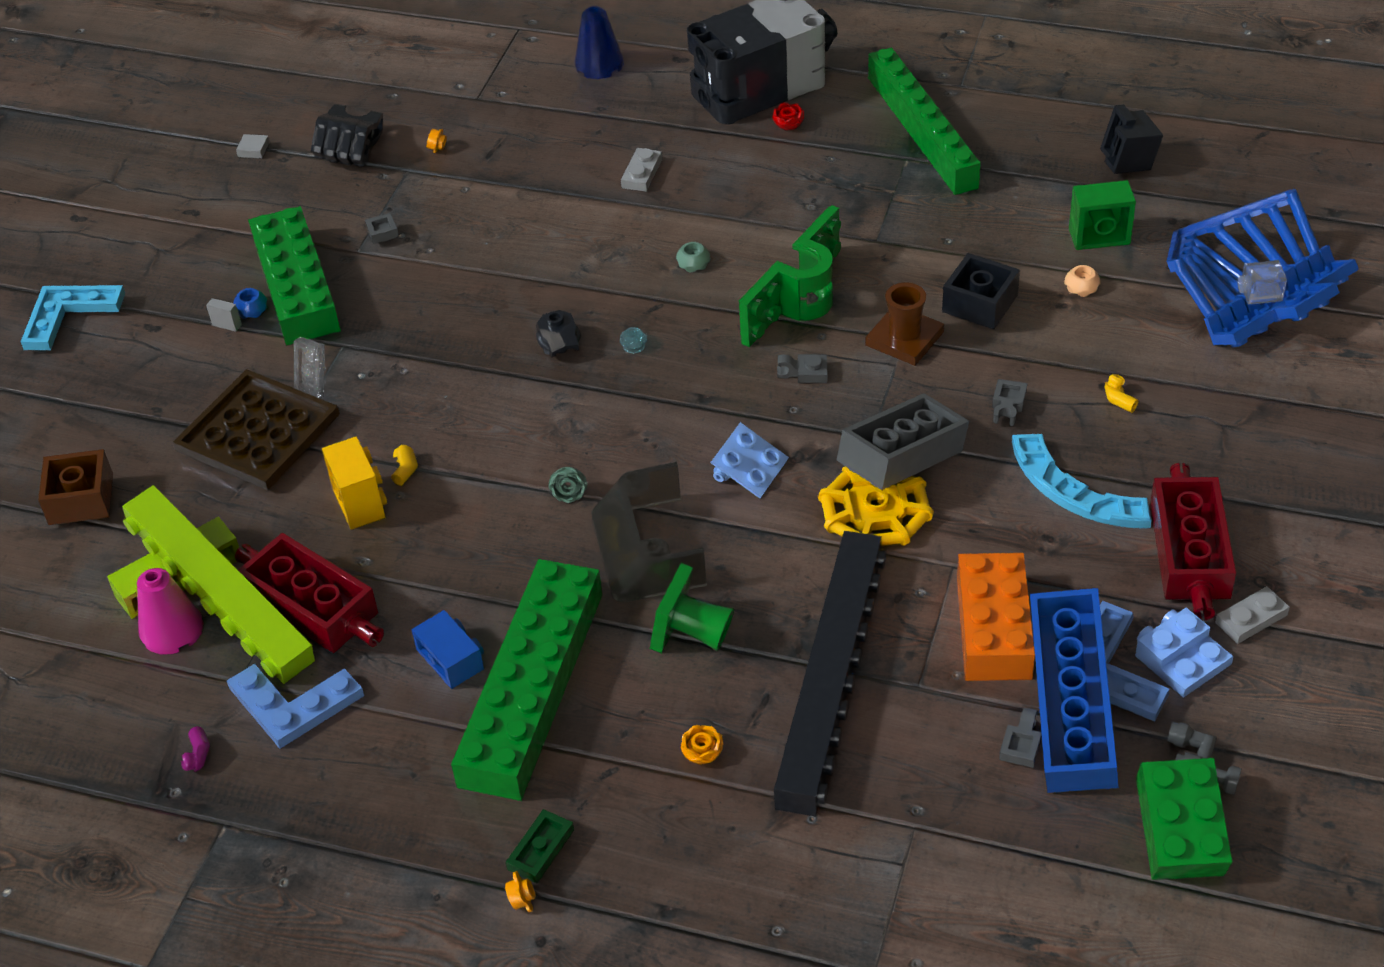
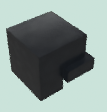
[1100,104,1163,174]

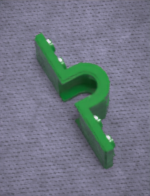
[739,205,841,347]

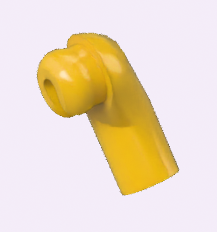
[1104,374,1139,413]
[391,445,418,486]

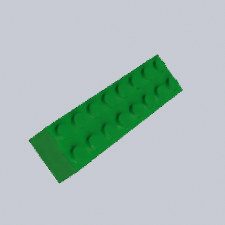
[451,559,603,801]

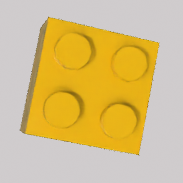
[322,436,387,530]

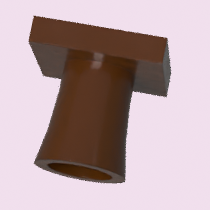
[865,282,944,366]

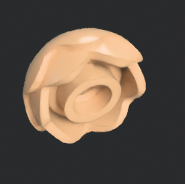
[1064,265,1101,297]

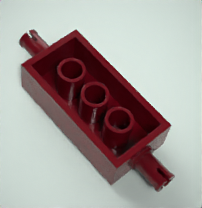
[1150,463,1236,621]
[235,533,384,654]

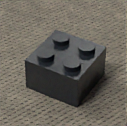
[942,253,1020,329]

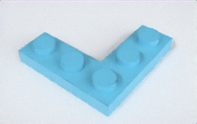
[21,285,125,350]

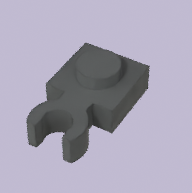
[992,379,1028,426]

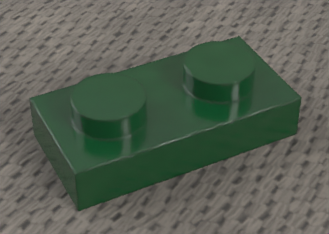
[505,809,574,884]

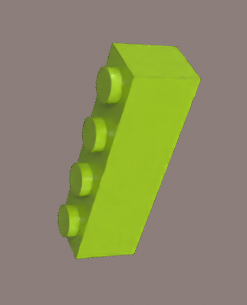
[107,516,239,619]

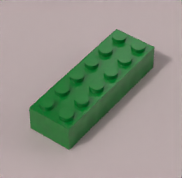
[248,206,341,346]

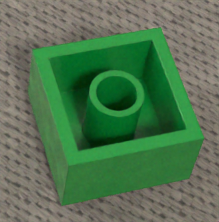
[1069,180,1136,250]

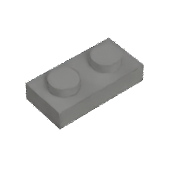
[621,148,662,192]
[1215,586,1290,644]

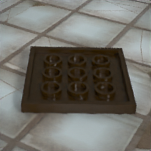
[172,369,340,490]

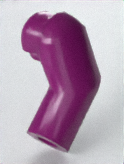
[181,726,210,772]

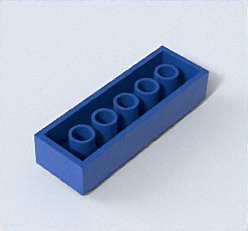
[1030,588,1119,793]

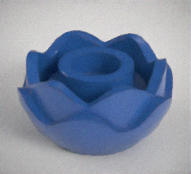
[233,288,268,318]

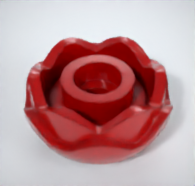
[772,102,804,130]

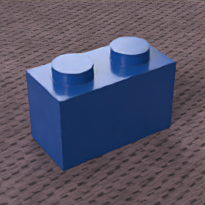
[411,610,484,689]

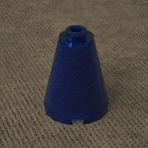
[574,6,624,79]

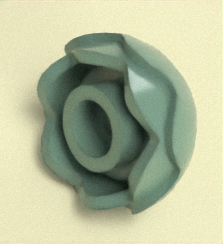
[676,242,711,273]
[548,467,587,503]

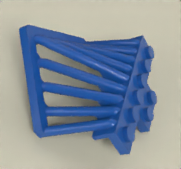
[1166,189,1359,348]

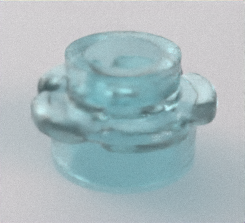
[620,327,648,353]

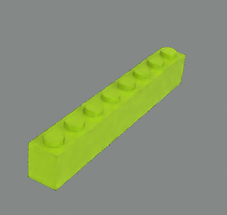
[122,485,315,684]

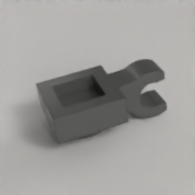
[777,354,828,383]
[999,707,1042,768]

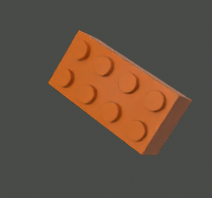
[957,553,1035,681]

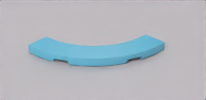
[1012,434,1152,528]

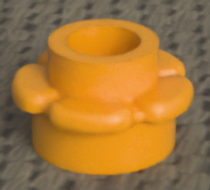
[426,128,447,153]

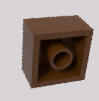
[38,449,113,525]

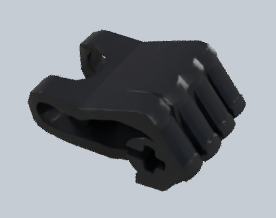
[311,104,383,167]

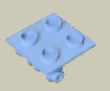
[710,422,789,499]

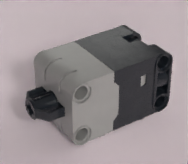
[687,0,838,124]

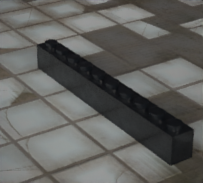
[774,531,887,817]

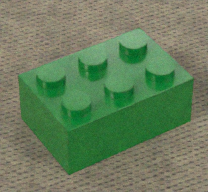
[1136,758,1232,880]

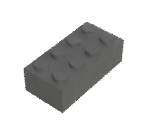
[837,393,969,490]

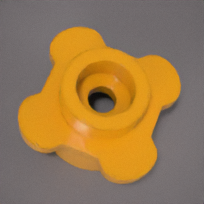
[505,871,535,912]

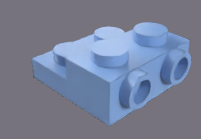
[1135,607,1233,698]

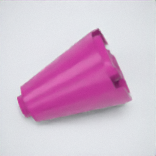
[137,568,204,654]

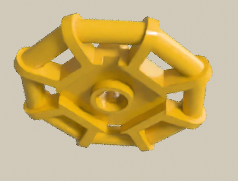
[818,466,934,546]

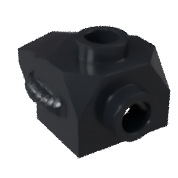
[536,310,581,358]

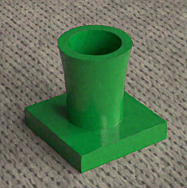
[650,563,735,654]

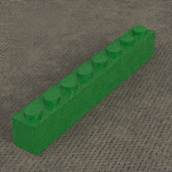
[868,47,980,195]

